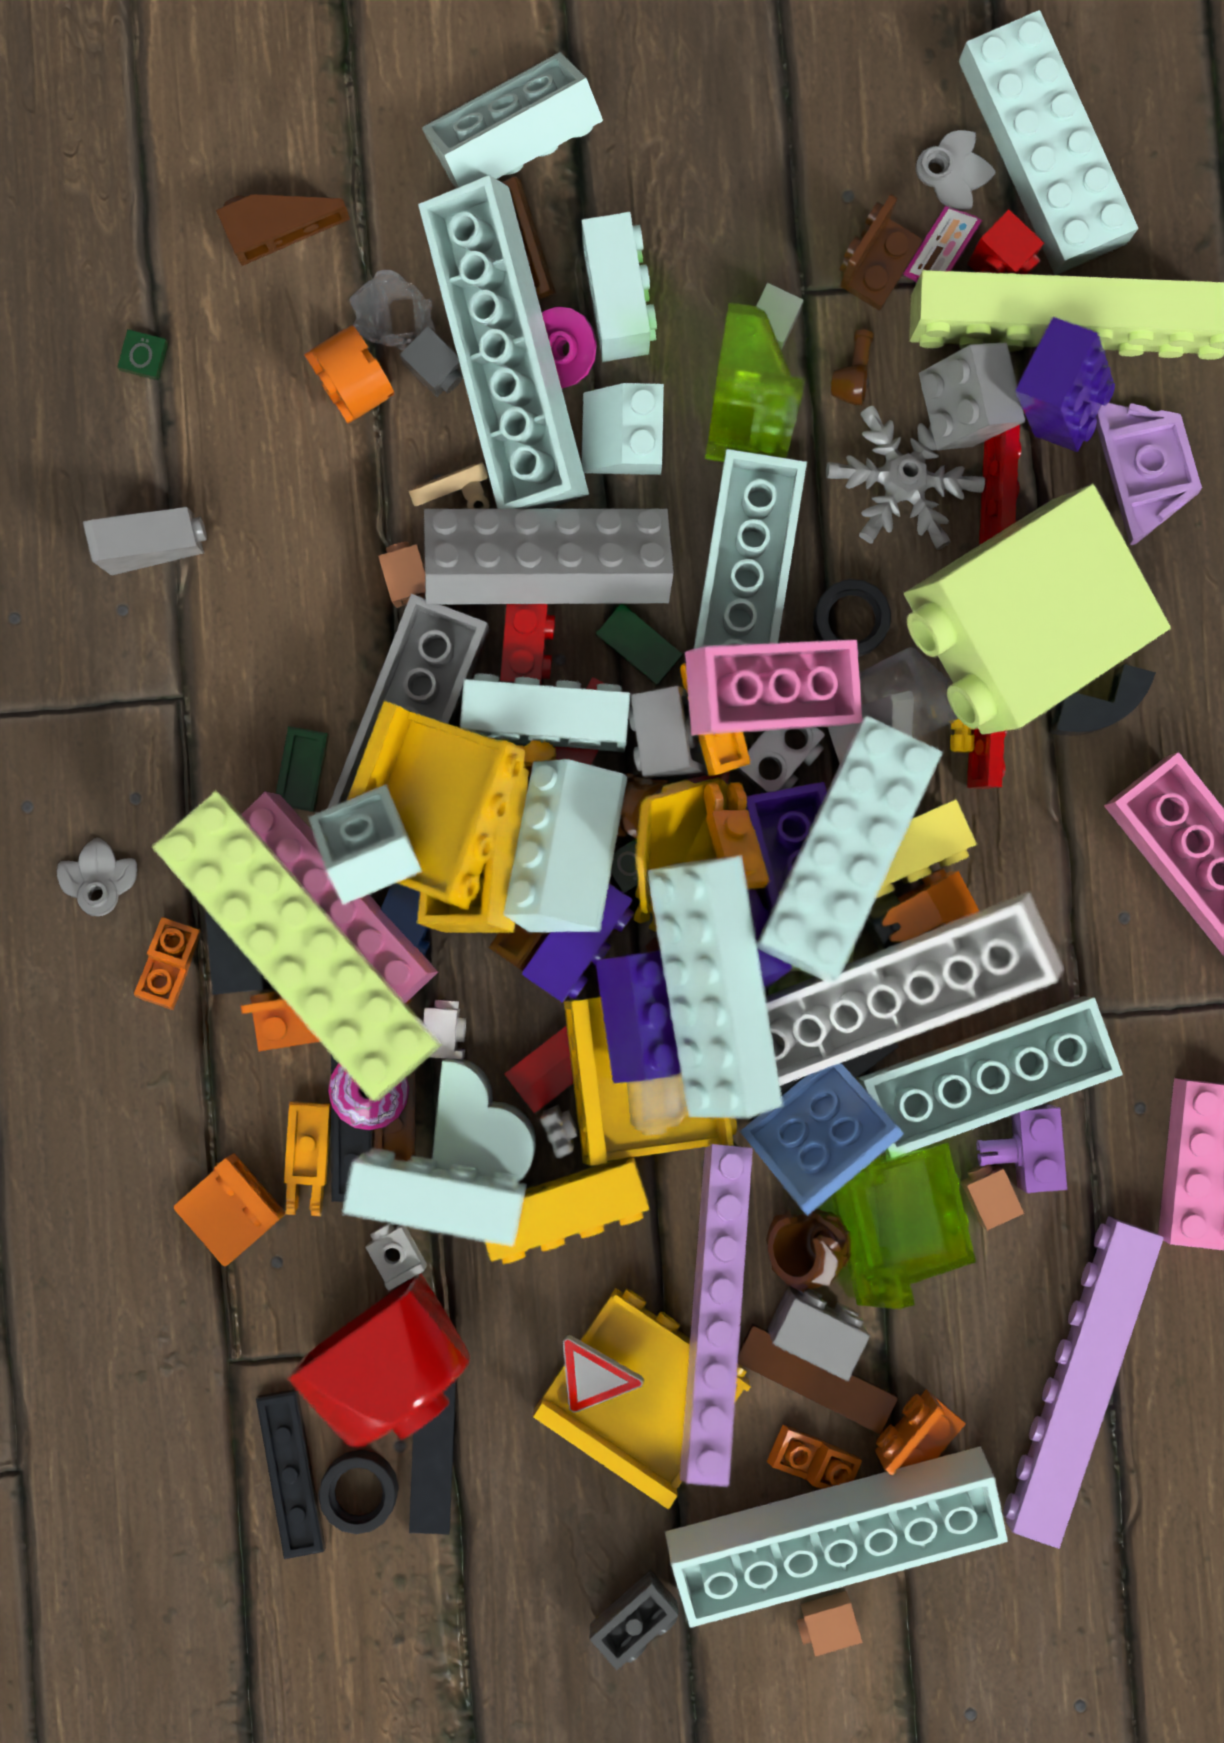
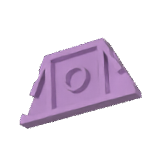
[1095,403,1202,545]

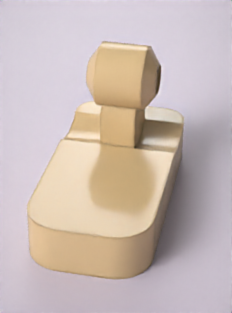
[408,461,489,509]

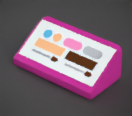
[903,206,982,283]

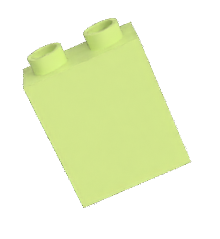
[903,484,1171,734]

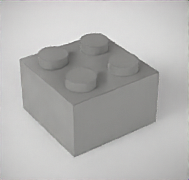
[919,343,1026,450]
[628,686,709,782]
[767,1285,870,1381]

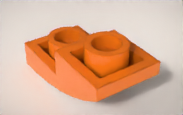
[134,917,200,1010]
[766,1425,862,1489]

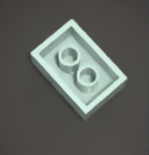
[582,212,657,362]

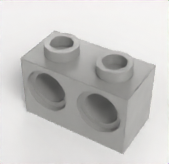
[735,728,825,793]

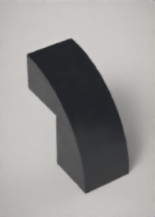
[1049,664,1156,736]

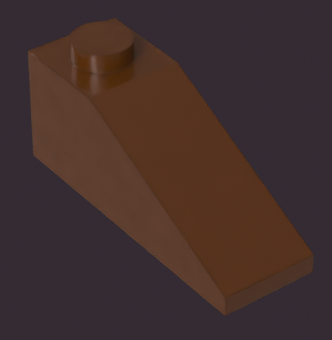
[216,194,350,266]

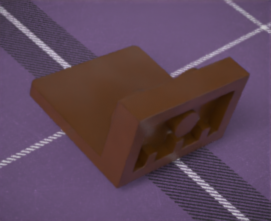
[839,194,923,311]

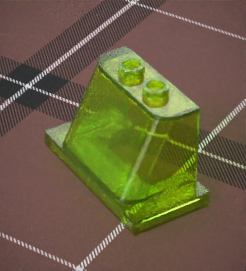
[705,302,804,462]
[831,1143,976,1309]

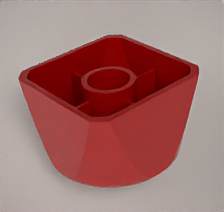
[288,1273,470,1447]

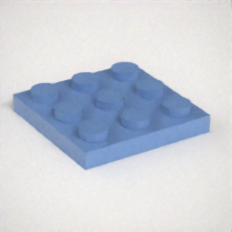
[740,1063,904,1215]

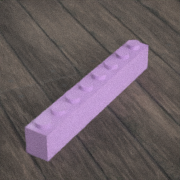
[680,1144,753,1486]
[1003,1216,1164,1549]

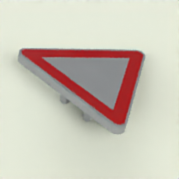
[563,1335,644,1413]

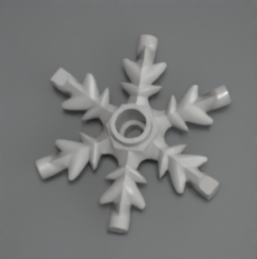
[826,406,985,550]

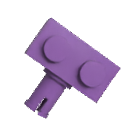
[976,1104,1067,1193]

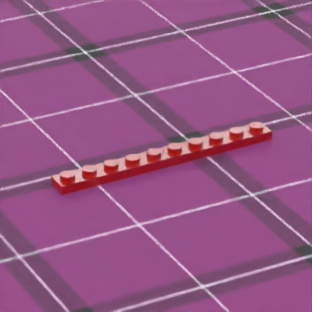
[967,408,1023,789]

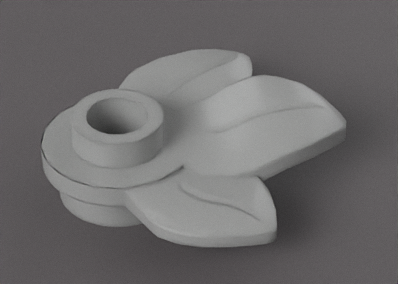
[916,130,995,210]
[57,838,137,916]

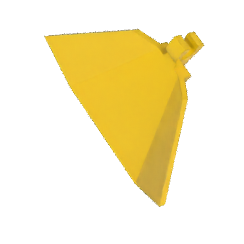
[634,777,729,932]

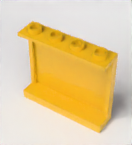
[347,701,526,909]
[564,997,737,1166]
[533,1288,751,1510]

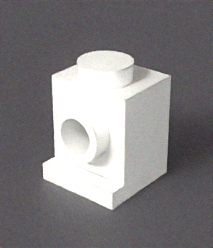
[423,1000,466,1059]
[366,1222,427,1291]

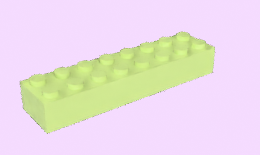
[909,270,1224,360]
[152,791,442,1101]

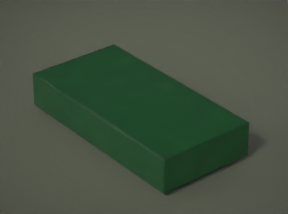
[596,603,683,686]
[276,726,329,813]

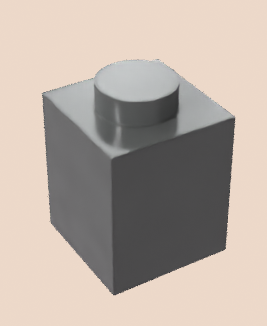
[399,326,463,397]

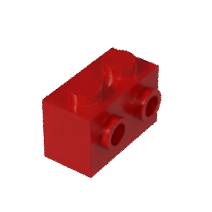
[967,209,1044,275]
[500,604,555,686]

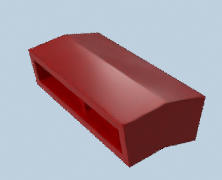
[504,1025,573,1113]

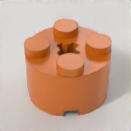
[304,324,394,424]

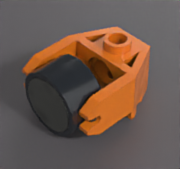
[864,868,980,951]

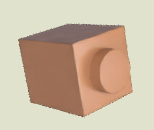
[378,542,426,608]
[960,1165,1024,1231]
[796,1591,863,1657]

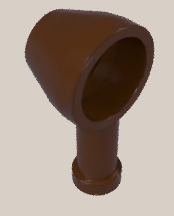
[831,330,874,406]

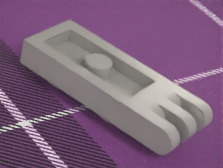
[541,1104,578,1158]

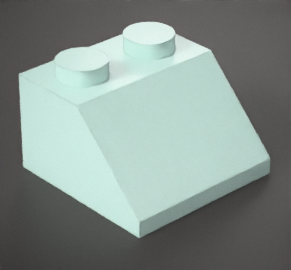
[582,383,664,475]
[309,785,421,904]

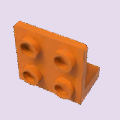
[241,991,321,1052]
[174,1153,286,1266]
[875,1389,966,1475]

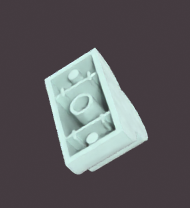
[432,1058,536,1182]

